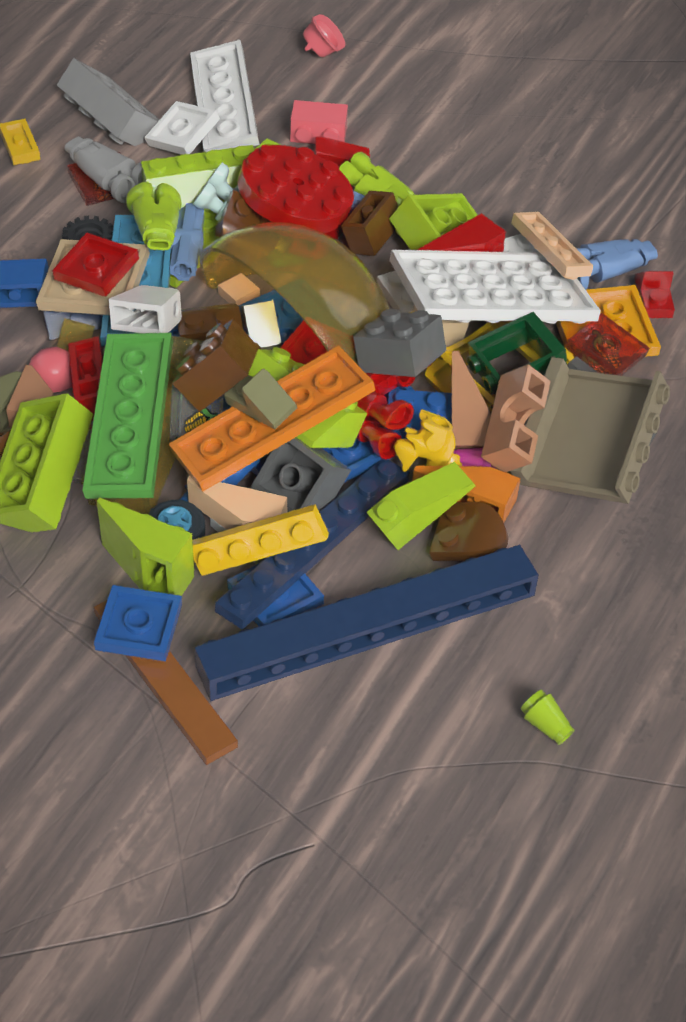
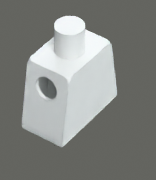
[109,285,182,333]

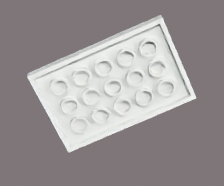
[389,250,601,324]

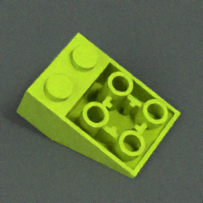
[97,497,194,596]

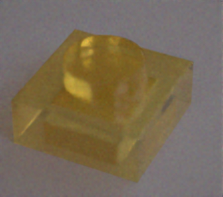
[57,318,95,351]

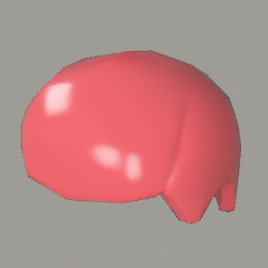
[29,346,73,393]

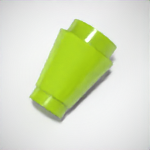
[521,690,575,745]

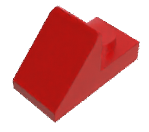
[634,271,675,318]

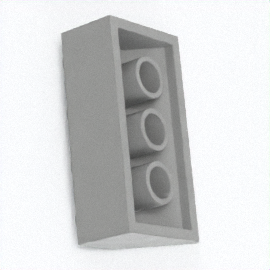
[57,58,160,146]

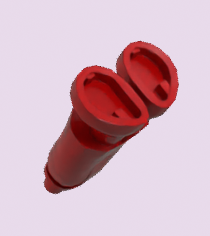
[356,391,414,460]

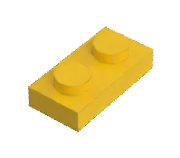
[0,119,41,165]

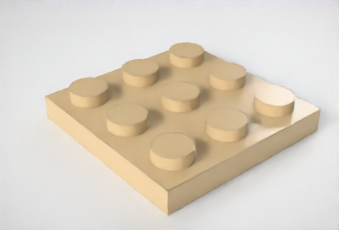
[36,239,150,315]

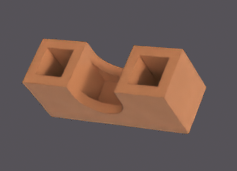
[481,364,551,472]

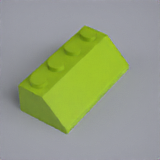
[141,145,255,217]
[248,347,367,448]
[0,393,93,533]

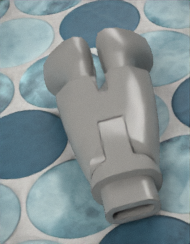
[65,136,142,203]

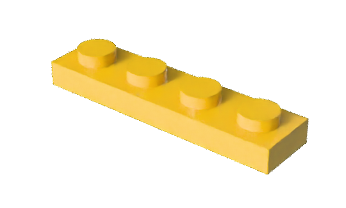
[192,504,329,576]

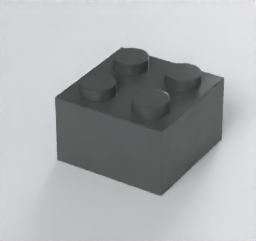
[353,309,446,377]

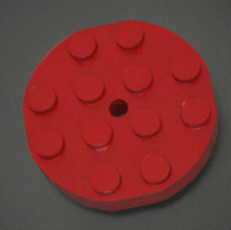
[237,144,354,234]

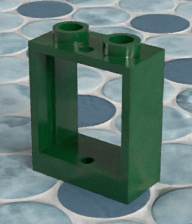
[467,311,567,395]

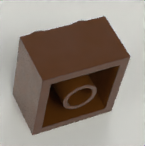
[172,319,259,412]

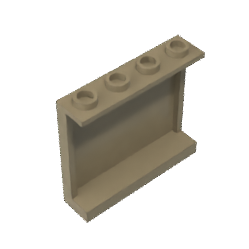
[510,357,670,504]

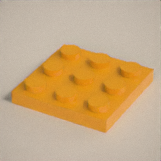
[556,285,661,362]

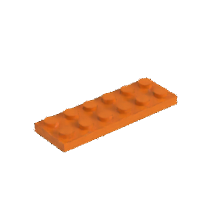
[169,345,375,492]

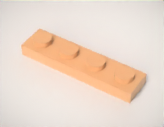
[511,212,593,279]

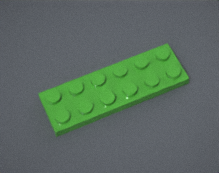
[82,333,173,499]

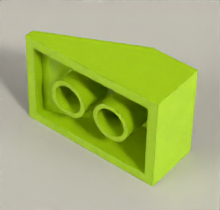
[389,193,478,250]

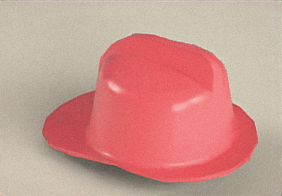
[303,14,345,58]

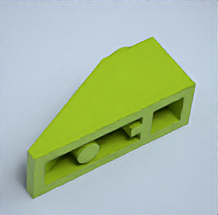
[367,462,476,550]

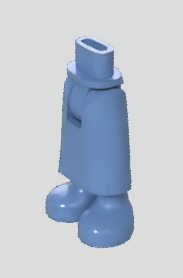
[576,239,658,290]

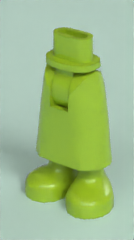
[339,152,415,207]
[126,182,182,250]

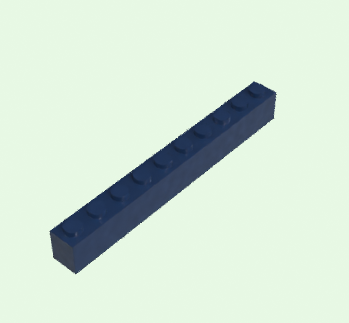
[195,545,539,702]

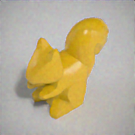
[394,409,462,472]

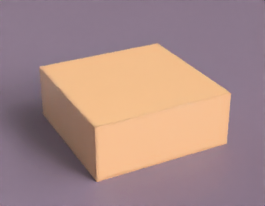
[218,273,260,306]

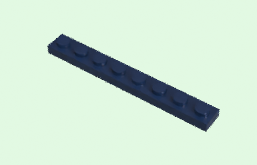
[215,459,410,630]

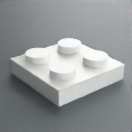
[144,101,220,154]

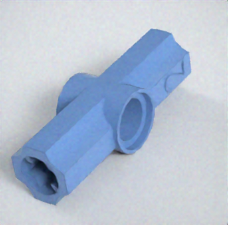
[170,203,204,281]

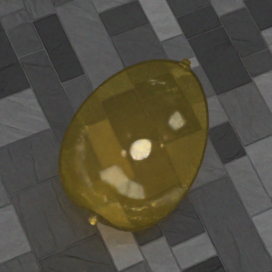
[199,222,389,366]

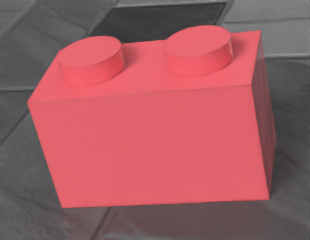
[290,100,348,144]

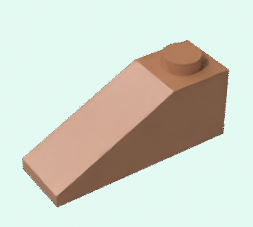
[452,351,491,449]

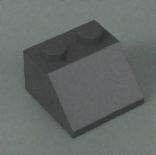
[251,437,351,512]

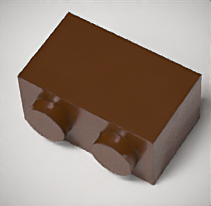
[341,191,398,256]

